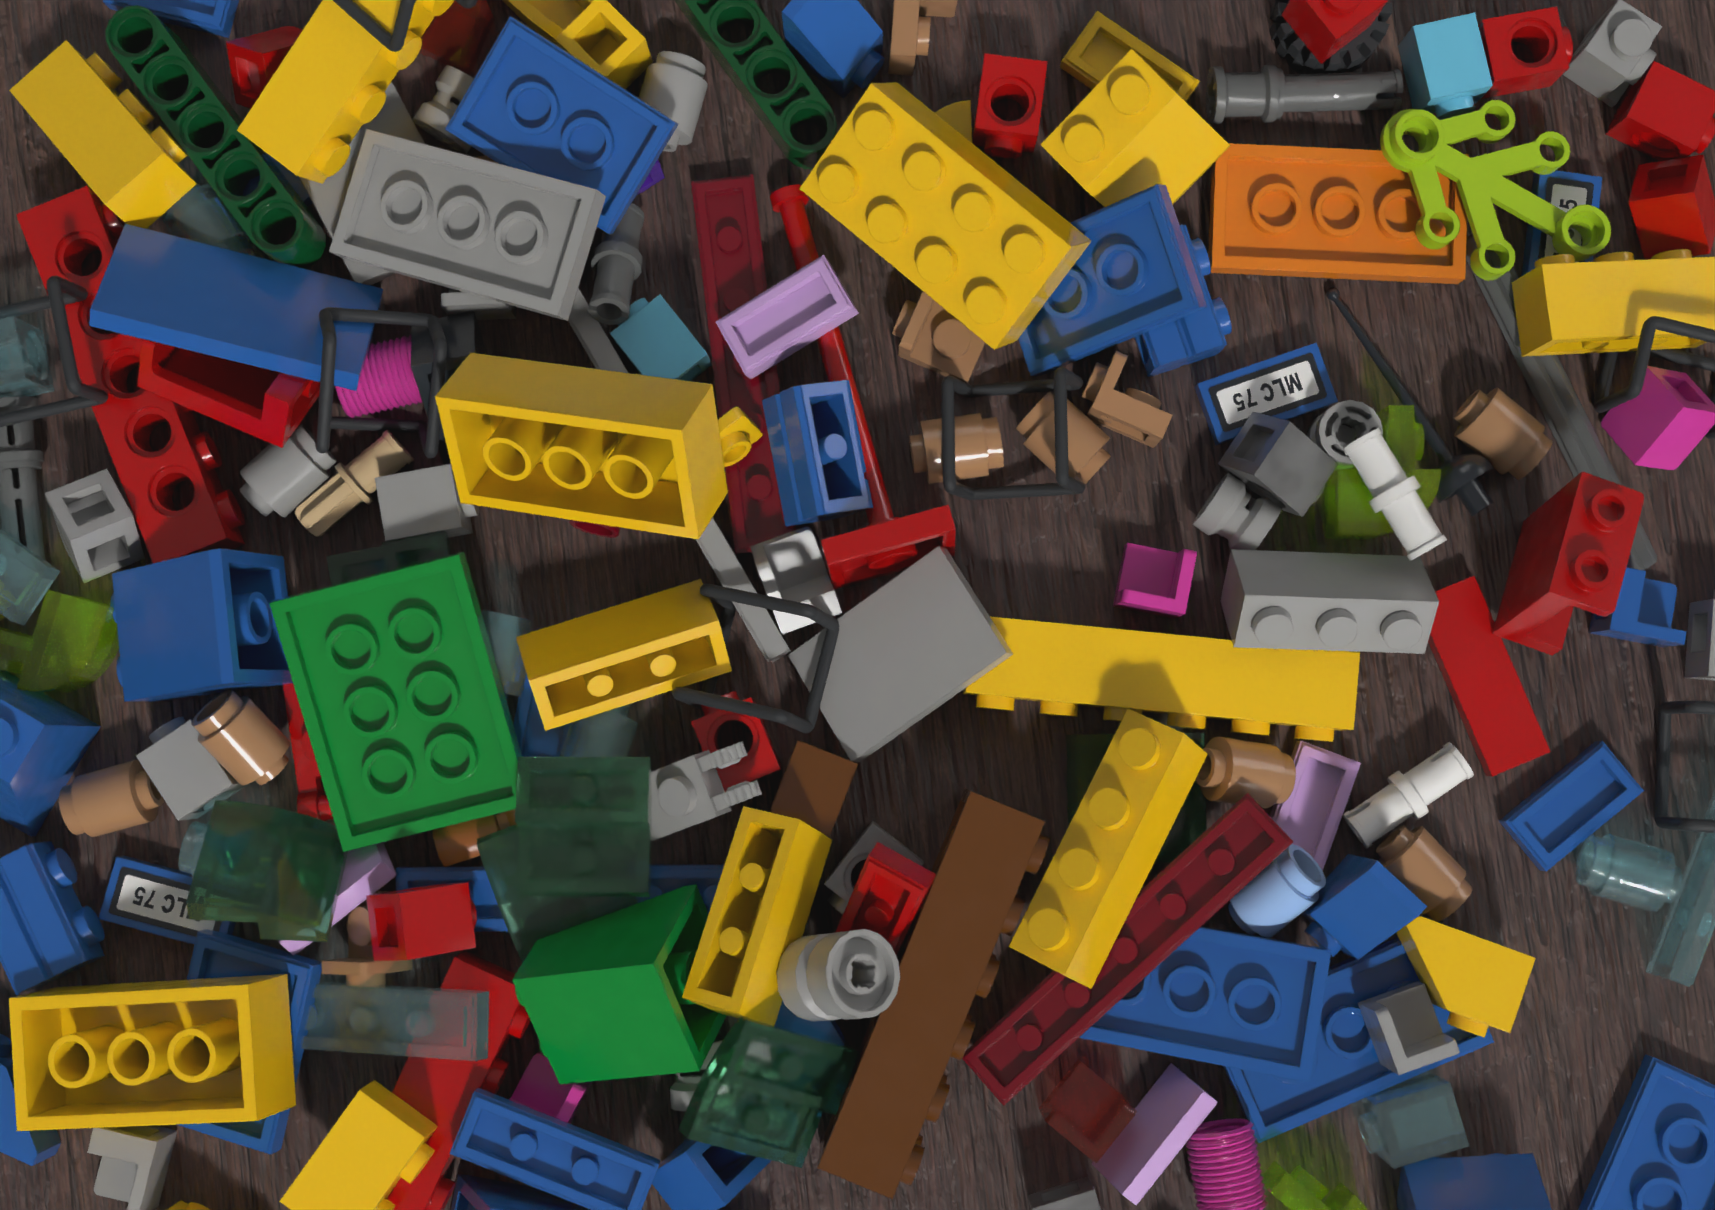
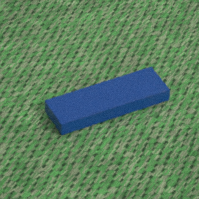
[449,1088,661,1210]

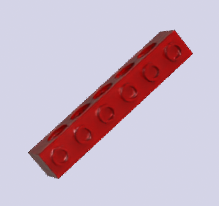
[16,186,245,563]

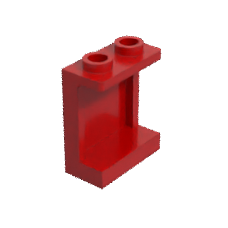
[133,338,320,448]
[1492,471,1644,656]

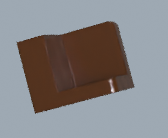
[771,740,858,837]

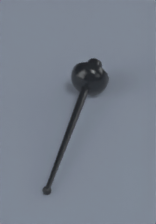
[1326,287,1494,517]

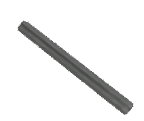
[1466,234,1657,570]

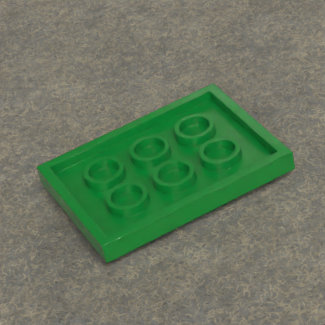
[269,552,534,852]

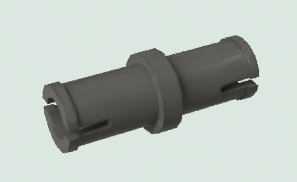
[588,203,645,325]

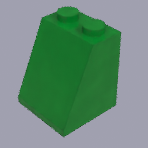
[512,884,727,1084]

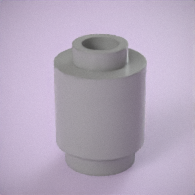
[639,51,708,152]
[239,424,337,518]

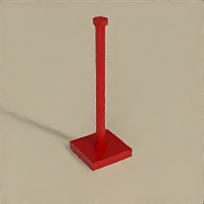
[769,184,956,590]

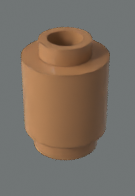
[1453,387,1553,480]
[1016,392,1111,484]
[909,413,1004,484]
[191,689,290,785]
[1195,737,1296,808]
[59,760,164,837]
[1376,825,1473,922]

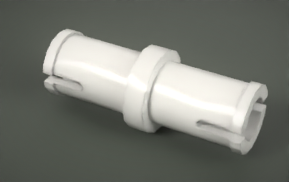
[1343,428,1447,561]
[1343,742,1474,848]

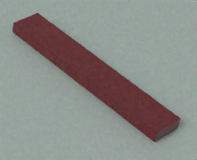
[691,174,797,555]
[962,793,1294,1106]

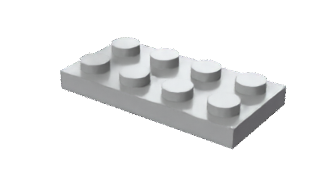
[329,129,606,321]

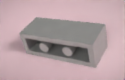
[1220,549,1439,654]

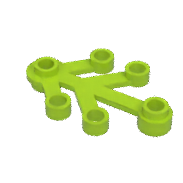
[1380,100,1611,281]

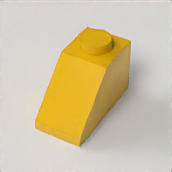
[1396,916,1536,1038]

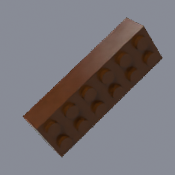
[817,789,1050,1200]

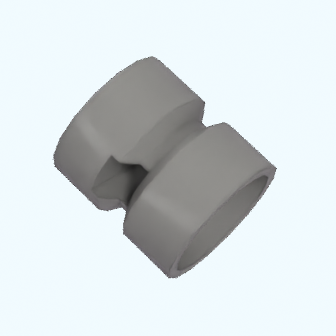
[776,929,900,1021]

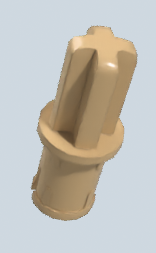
[294,430,414,537]

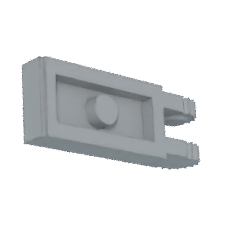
[600,742,762,852]

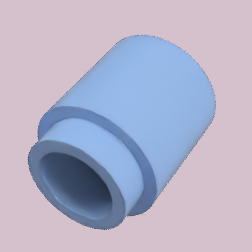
[1228,844,1326,938]

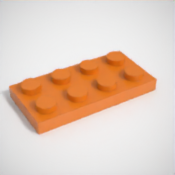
[1208,143,1469,284]

